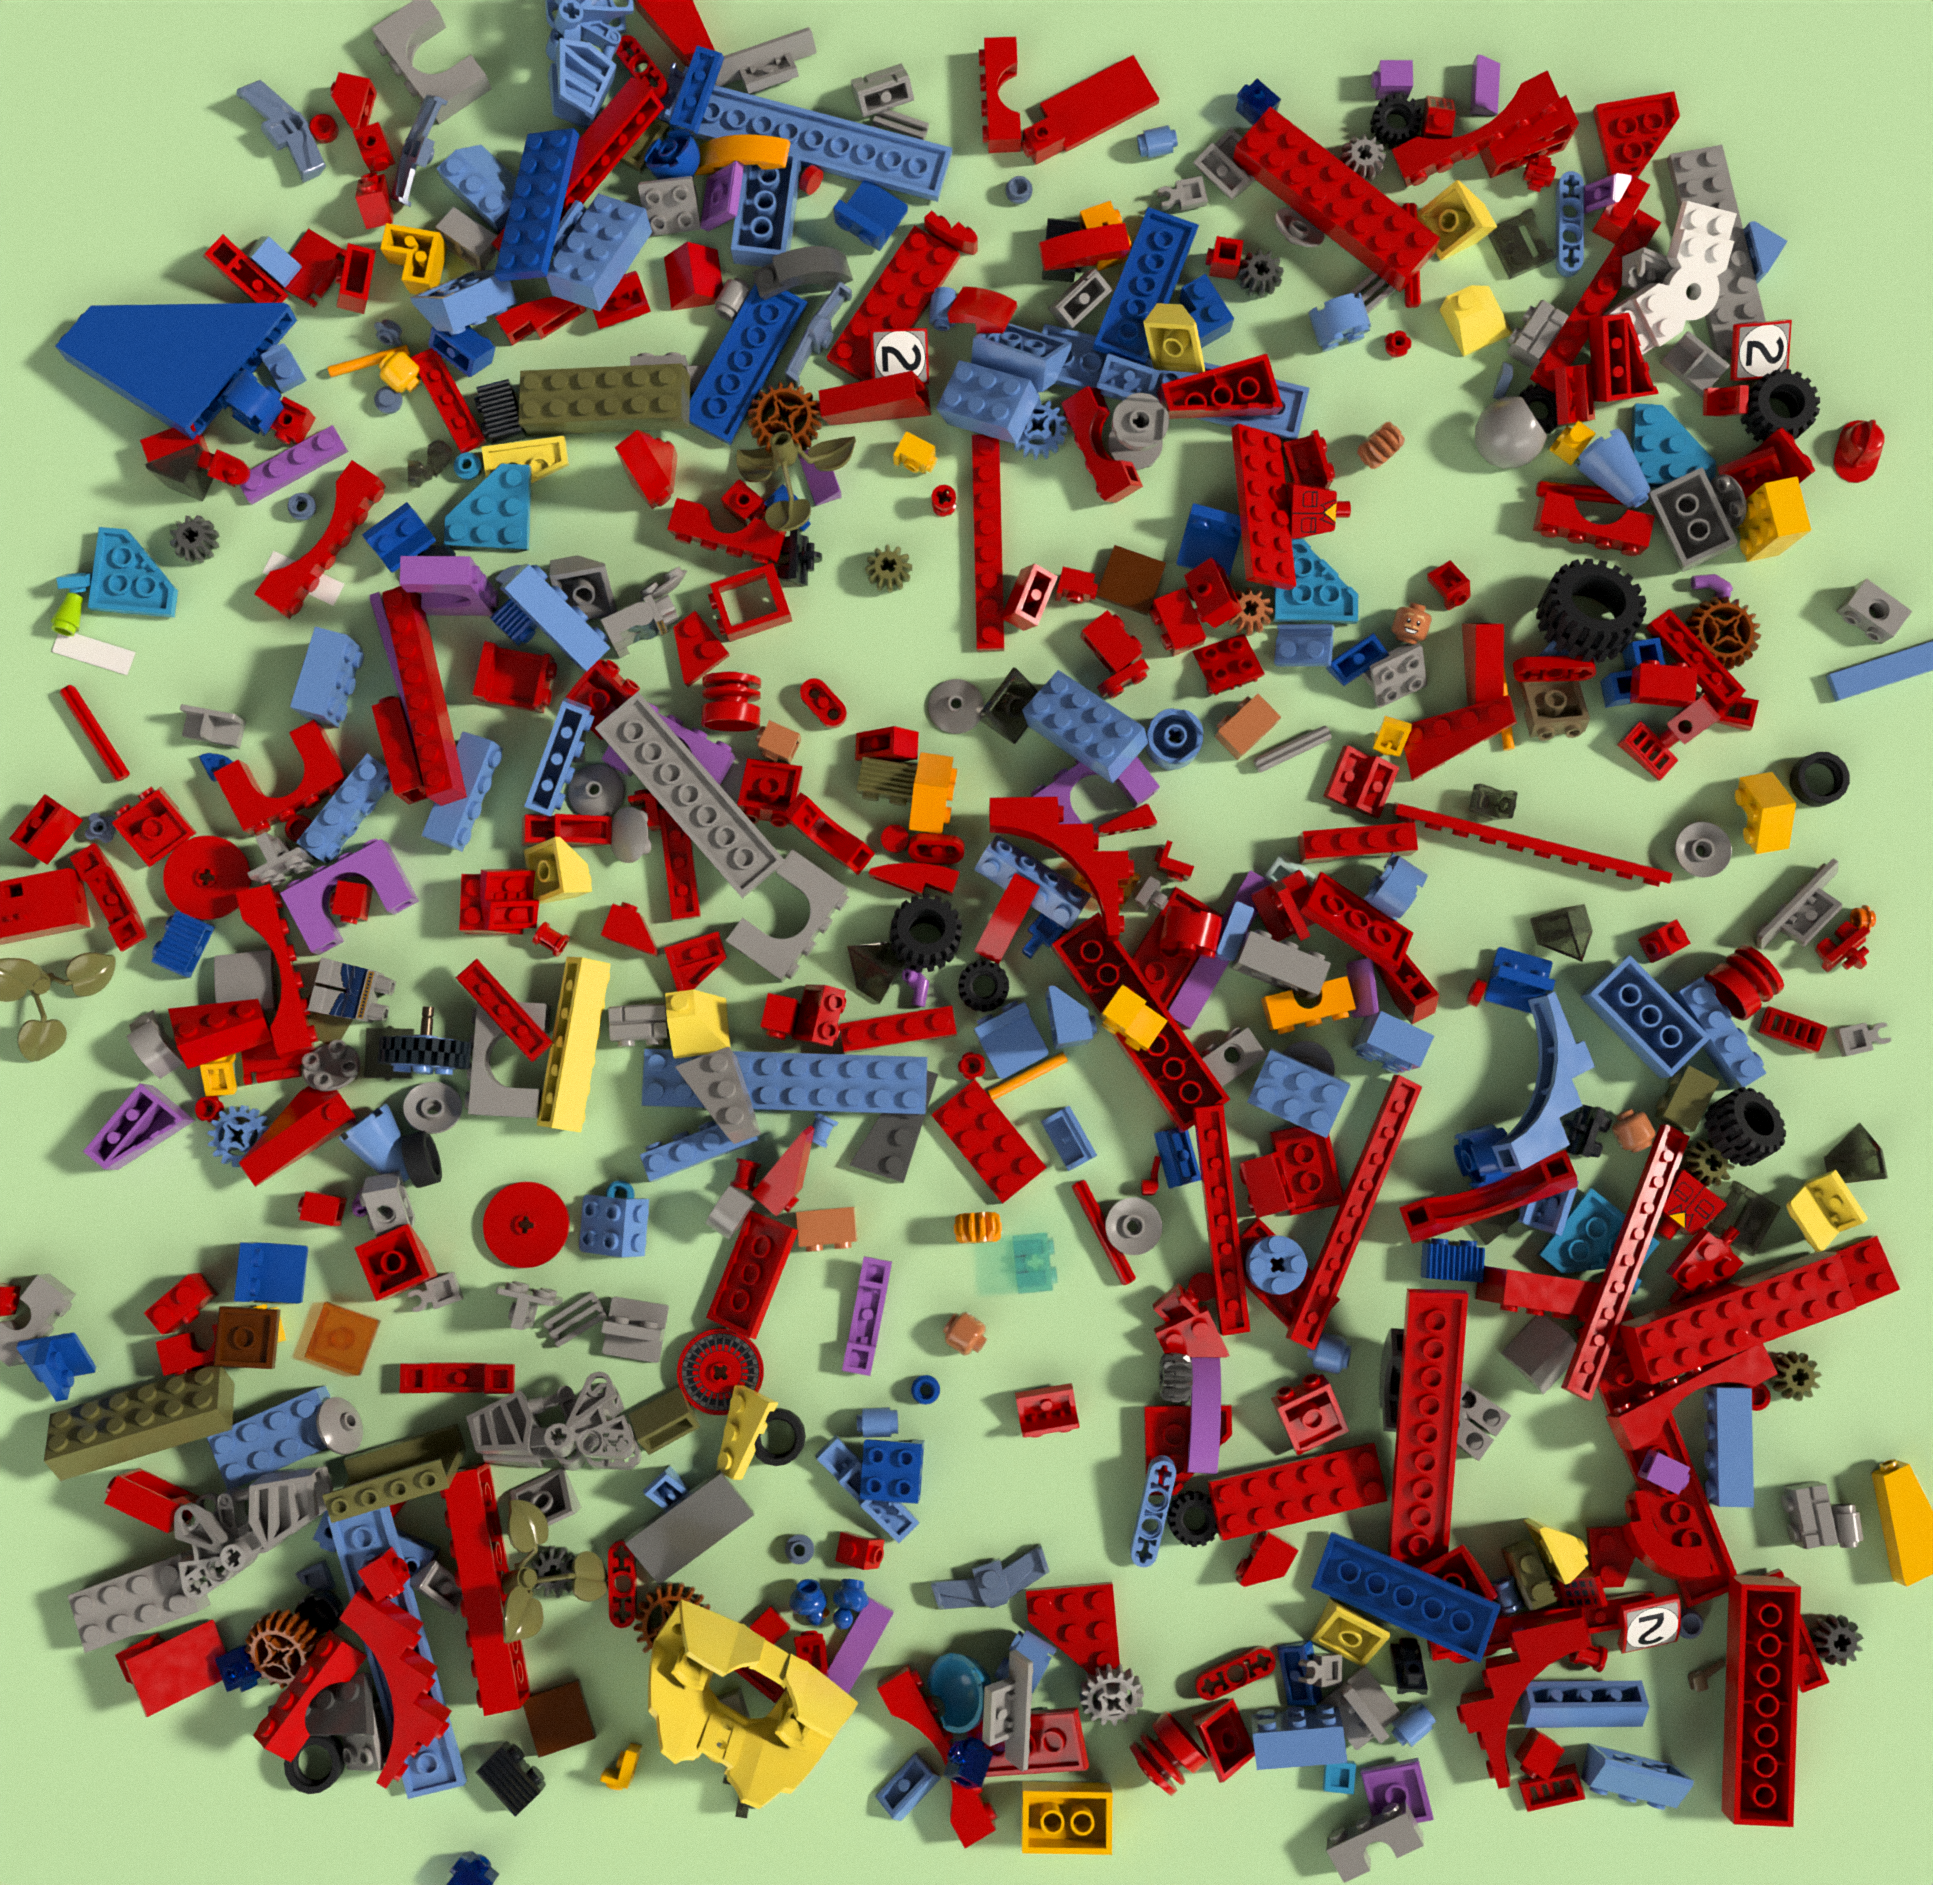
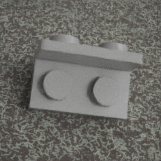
[638,176,701,236]
[1361,643,1427,708]
[247,832,317,887]
[496,1281,563,1330]
[601,1296,669,1363]
[1320,1666,1401,1750]
[341,1700,392,1771]

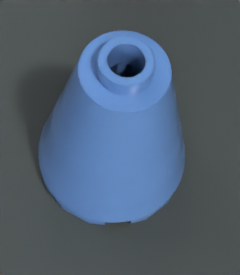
[1575,429,1650,508]
[338,1103,409,1182]

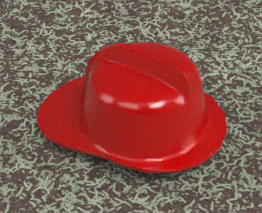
[1833,419,1885,483]

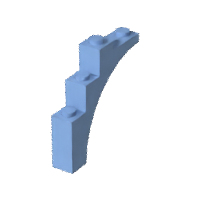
[1492,991,1595,1173]

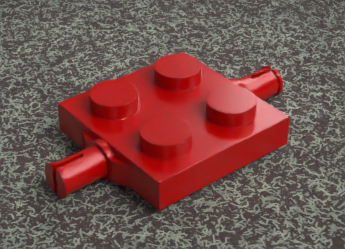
[1665,1225,1744,1304]

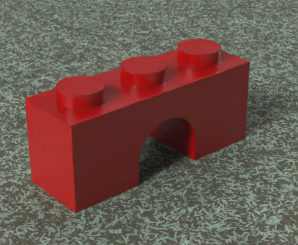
[155,1324,217,1376]

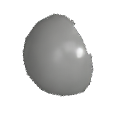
[1475,396,1547,469]

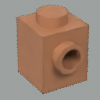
[756,720,802,764]

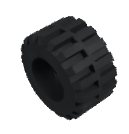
[1740,369,1820,442]
[890,894,962,972]
[1704,1087,1786,1167]

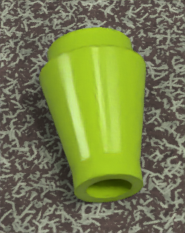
[51,593,84,637]

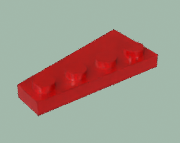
[1404,695,1517,781]

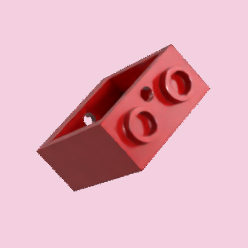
[708,563,792,642]
[104,1468,200,1533]

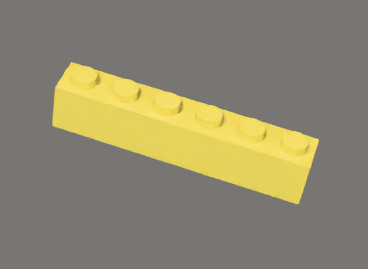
[537,957,611,1132]

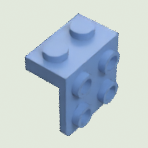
[974,1000,1048,1079]
[579,1195,649,1257]

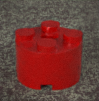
[1159,906,1222,959]

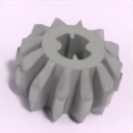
[1339,133,1386,182]

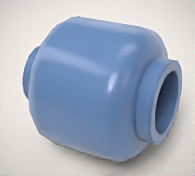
[1307,1333,1351,1374]

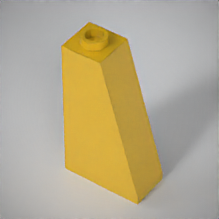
[1871,1459,1933,1587]

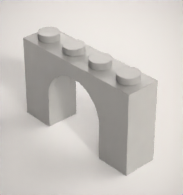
[371,0,492,124]
[726,849,849,982]
[465,1002,551,1119]

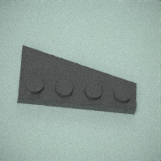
[850,1070,938,1183]
[268,1672,374,1736]

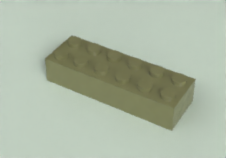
[519,363,690,436]
[44,1365,235,1481]

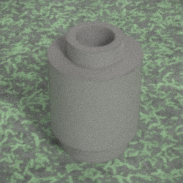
[714,278,750,322]
[1831,1504,1864,1548]

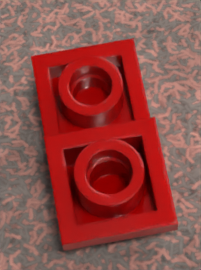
[924,210,978,255]

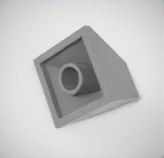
[550,555,618,620]

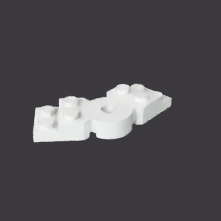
[1603,201,1737,355]

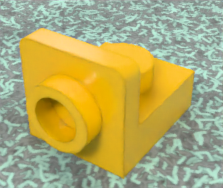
[1373,716,1412,757]
[200,1053,237,1096]
[600,1743,642,1790]

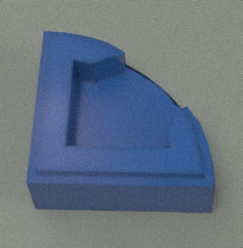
[199,753,234,782]

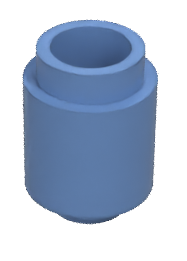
[1137,125,1178,159]
[929,287,957,331]
[857,1407,898,1438]
[1391,1702,1436,1747]

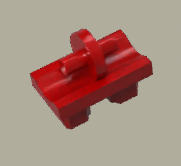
[198,449,250,487]
[1815,921,1870,973]

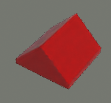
[664,241,723,311]
[1191,1698,1255,1783]

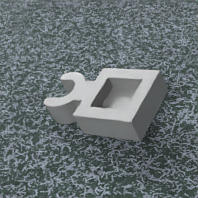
[1157,176,1208,211]
[1834,1022,1891,1057]
[407,1272,464,1312]
[1298,1653,1342,1687]

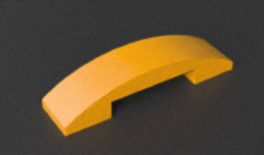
[695,135,791,175]

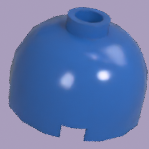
[644,129,700,180]

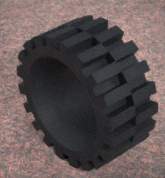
[1536,558,1647,663]

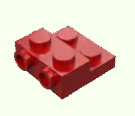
[563,660,640,740]
[737,758,803,828]
[112,786,197,867]
[792,984,846,1046]
[1271,1374,1349,1456]

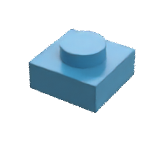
[56,572,93,593]
[1322,1760,1356,1795]

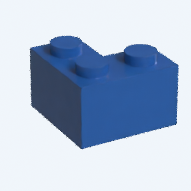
[1179,273,1234,348]
[1600,637,1665,708]

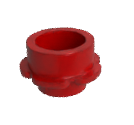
[1385,330,1412,357]
[958,1052,986,1080]
[195,1096,224,1123]

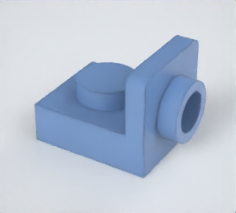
[260,343,307,393]

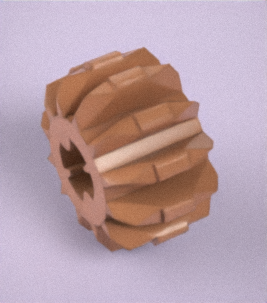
[1357,422,1405,469]
[1228,587,1273,636]

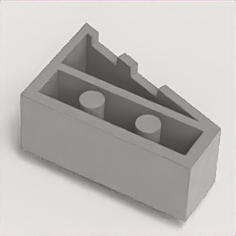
[675,1046,761,1144]

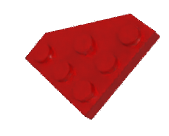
[1593,91,1680,178]
[1144,1404,1232,1496]
[1025,1582,1120,1676]

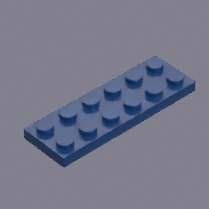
[494,128,579,282]
[1093,207,1199,365]
[689,282,808,445]
[1311,1532,1501,1663]

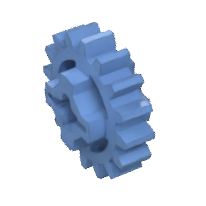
[1014,398,1067,460]
[207,1105,270,1167]

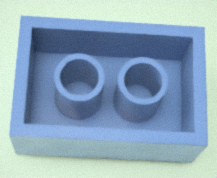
[936,360,1040,444]
[290,627,364,728]
[1351,1011,1434,1074]
[1247,1048,1351,1138]
[1251,1704,1348,1770]

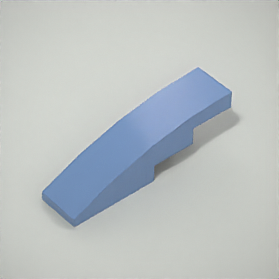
[815,1435,920,1543]

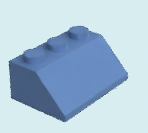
[436,145,517,235]
[410,270,517,335]
[971,323,1072,392]
[1045,986,1097,1050]
[1581,1743,1694,1810]

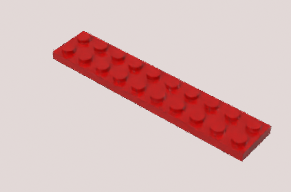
[1387,1289,1469,1568]
[1574,1309,1737,1608]

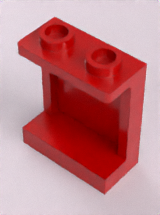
[472,641,557,713]

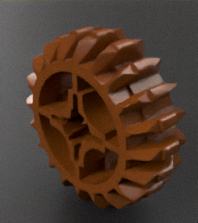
[748,382,822,453]
[1685,596,1761,671]
[634,1582,711,1653]
[244,1609,324,1689]

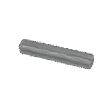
[1253,726,1332,773]

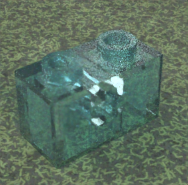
[1012,1232,1058,1294]

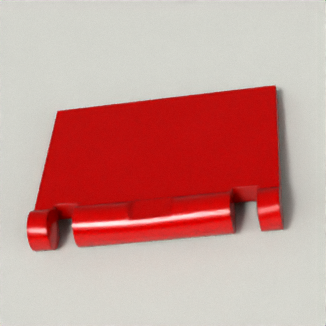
[273,229,346,308]
[241,1029,312,1086]

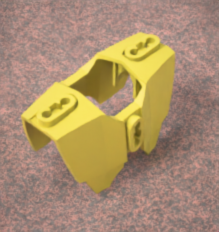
[648,1599,858,1809]

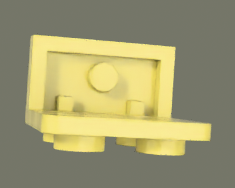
[1786,1169,1868,1252]

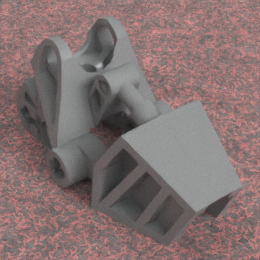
[466,1372,642,1471]
[174,1466,333,1599]

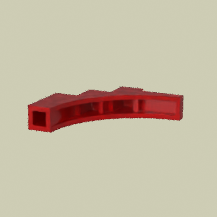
[989,797,1134,941]
[339,1584,452,1789]
[1456,1608,1592,1789]

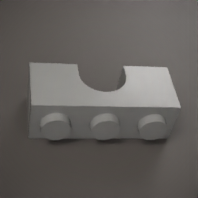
[0,1274,76,1367]
[1326,1801,1424,1883]

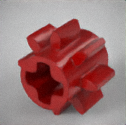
[1522,154,1556,192]

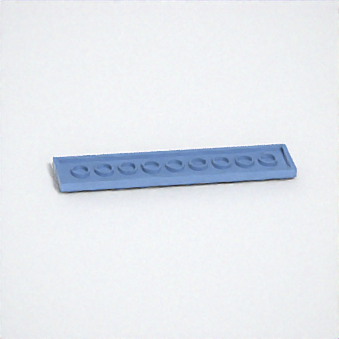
[690,85,952,202]
[1042,324,1310,441]
[641,1049,928,1115]
[327,1506,467,1799]

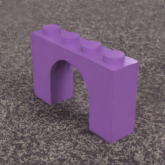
[399,556,499,616]
[602,702,736,786]
[1030,756,1160,824]
[280,839,419,955]

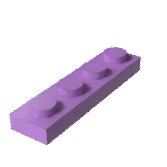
[239,425,349,504]

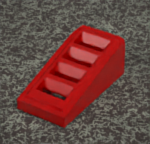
[1700,689,1759,731]
[1617,721,1678,781]
[1096,803,1157,837]
[1757,1006,1828,1054]
[1518,1763,1586,1812]

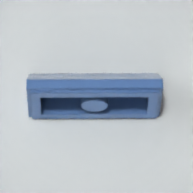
[1216,902,1254,961]
[875,1753,941,1821]

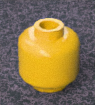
[378,351,421,393]

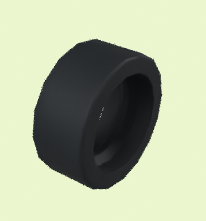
[1790,752,1850,807]
[401,1130,442,1188]
[754,1408,806,1466]
[284,1735,345,1794]

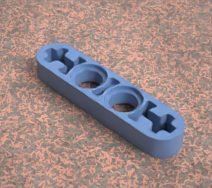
[1555,171,1584,277]
[1130,1455,1176,1567]

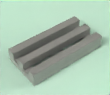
[871,109,929,140]
[1348,272,1396,314]
[543,1292,608,1348]

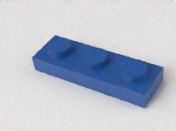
[669,46,724,135]

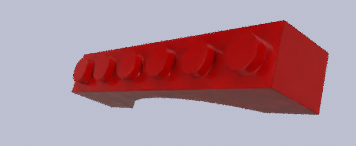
[1392,70,1561,187]
[254,460,386,620]
[235,884,318,1059]
[1399,1150,1578,1244]
[1605,1344,1778,1450]
[877,1664,998,1848]

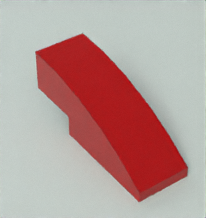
[1038,223,1131,271]
[495,296,587,346]
[522,814,612,846]
[868,863,960,897]
[974,873,1040,964]

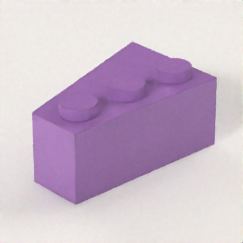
[83,1083,196,1170]

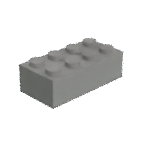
[68,1549,211,1653]

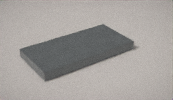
[624,1469,754,1585]

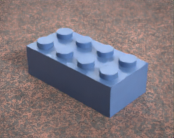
[731,151,801,267]
[546,193,652,311]
[499,564,610,672]
[1022,670,1148,784]
[1580,955,1711,1079]
[207,1385,331,1491]

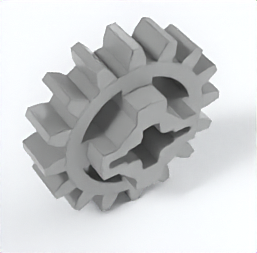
[1079,1664,1144,1726]

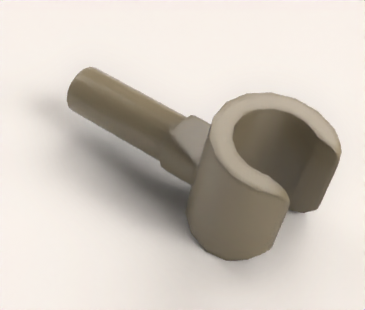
[1688,1659,1726,1692]

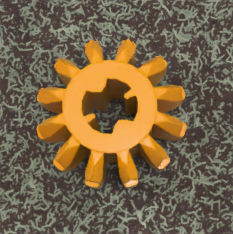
[954,1212,1002,1244]

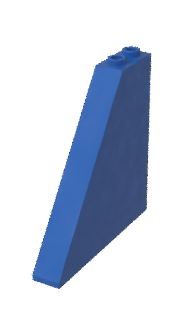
[55,303,297,440]

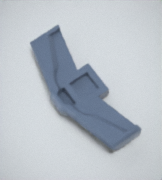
[236,80,326,182]
[390,95,448,207]
[785,282,852,388]
[931,1544,1050,1610]

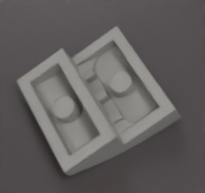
[1193,128,1255,201]
[214,950,277,1011]

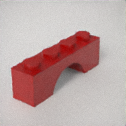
[979,37,1021,153]
[1061,386,1143,503]
[1533,491,1655,556]
[667,498,787,565]
[1298,822,1418,864]
[839,1006,957,1054]
[253,1630,367,1762]

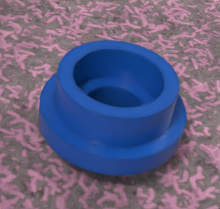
[911,1375,940,1405]

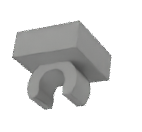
[1135,876,1168,911]

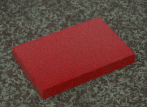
[1269,1126,1344,1216]
[124,1619,234,1717]

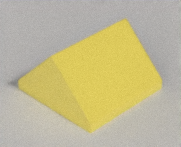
[1311,1598,1390,1666]

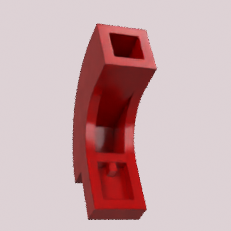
[783,792,875,876]
[1621,1490,1712,1581]

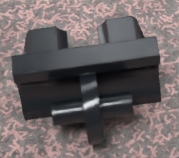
[777,530,822,586]
[1562,1104,1612,1158]
[1389,1638,1428,1695]

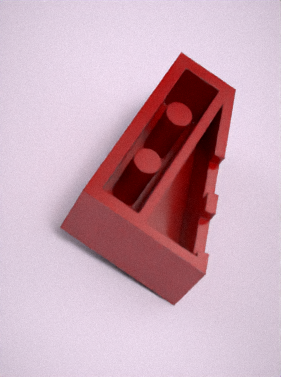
[1479,95,1579,178]
[1588,313,1659,402]
[168,999,273,1069]

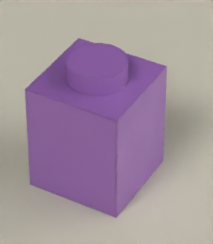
[1371,60,1413,99]
[1637,1449,1690,1495]

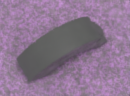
[752,246,853,300]
[1379,1328,1404,1432]

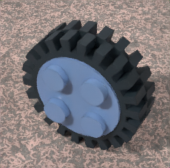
[377,1006,471,1075]

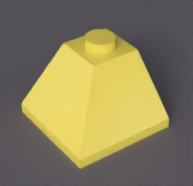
[1417,180,1497,260]
[1439,285,1513,357]
[1143,303,1205,373]
[523,837,592,904]
[665,989,731,1059]
[1524,1518,1589,1585]

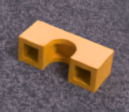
[1261,976,1356,1035]

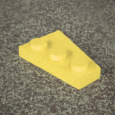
[481,436,569,484]
[716,1385,778,1480]

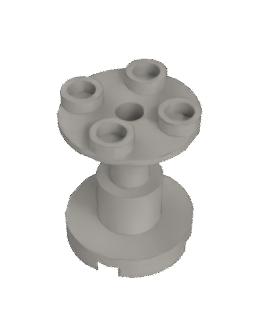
[1108,393,1169,470]

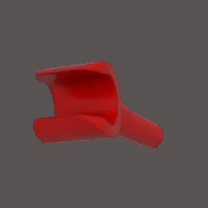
[1141,1156,1161,1196]

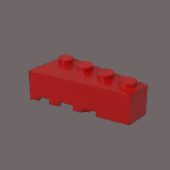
[1157,353,1283,419]
[1475,1266,1600,1322]

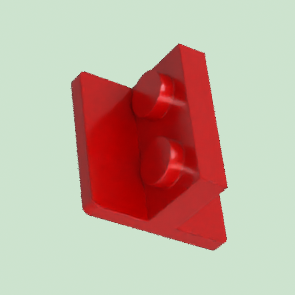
[1251,870,1315,942]

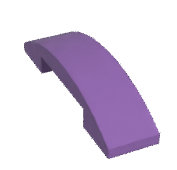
[842,1256,892,1376]
[1187,1357,1221,1474]

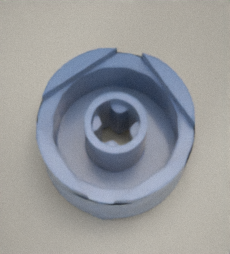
[1308,293,1371,352]
[1145,708,1203,770]
[1363,853,1428,921]
[1245,1235,1308,1295]
[994,1630,1057,1693]

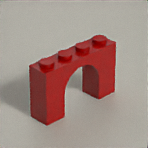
[213,719,349,836]

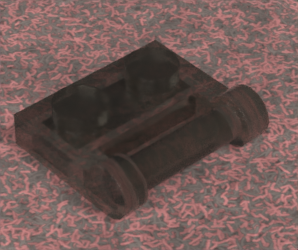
[1488,209,1556,279]
[1705,1180,1781,1256]

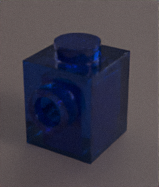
[1235,78,1281,125]
[215,1643,262,1692]
[943,1737,993,1789]
[447,1851,499,1885]

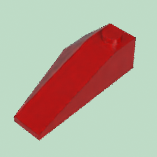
[615,430,678,510]
[239,1086,356,1187]

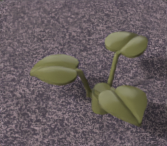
[736,431,856,532]
[0,952,116,1062]
[502,1500,608,1643]

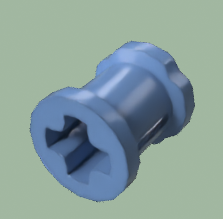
[812,1112,839,1148]
[1490,1576,1524,1614]

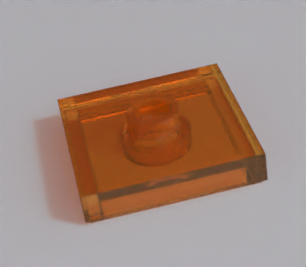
[304,1301,381,1376]

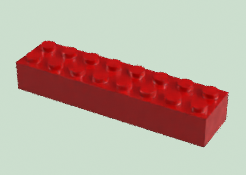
[1233,106,1440,292]
[1050,912,1231,1133]
[1619,1251,1856,1385]
[440,1462,531,1716]
[1721,1575,1801,1827]

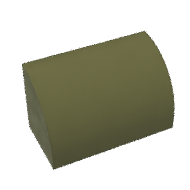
[629,1387,700,1455]

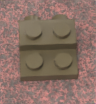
[1520,681,1590,741]

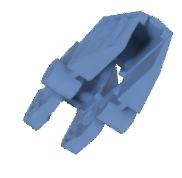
[545,0,634,130]

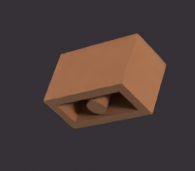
[1215,694,1281,760]
[796,1207,858,1252]

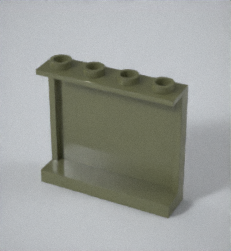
[322,1423,466,1523]

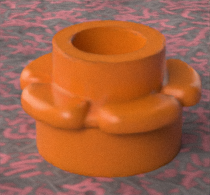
[1850,905,1876,930]

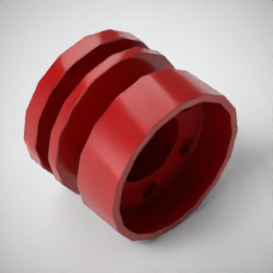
[701,672,761,732]
[1704,944,1784,1021]
[1129,1711,1208,1796]

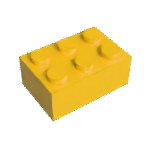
[1736,477,1811,562]
[1021,1781,1113,1855]

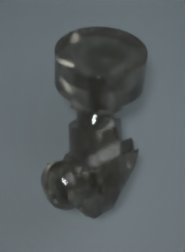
[407,440,452,488]

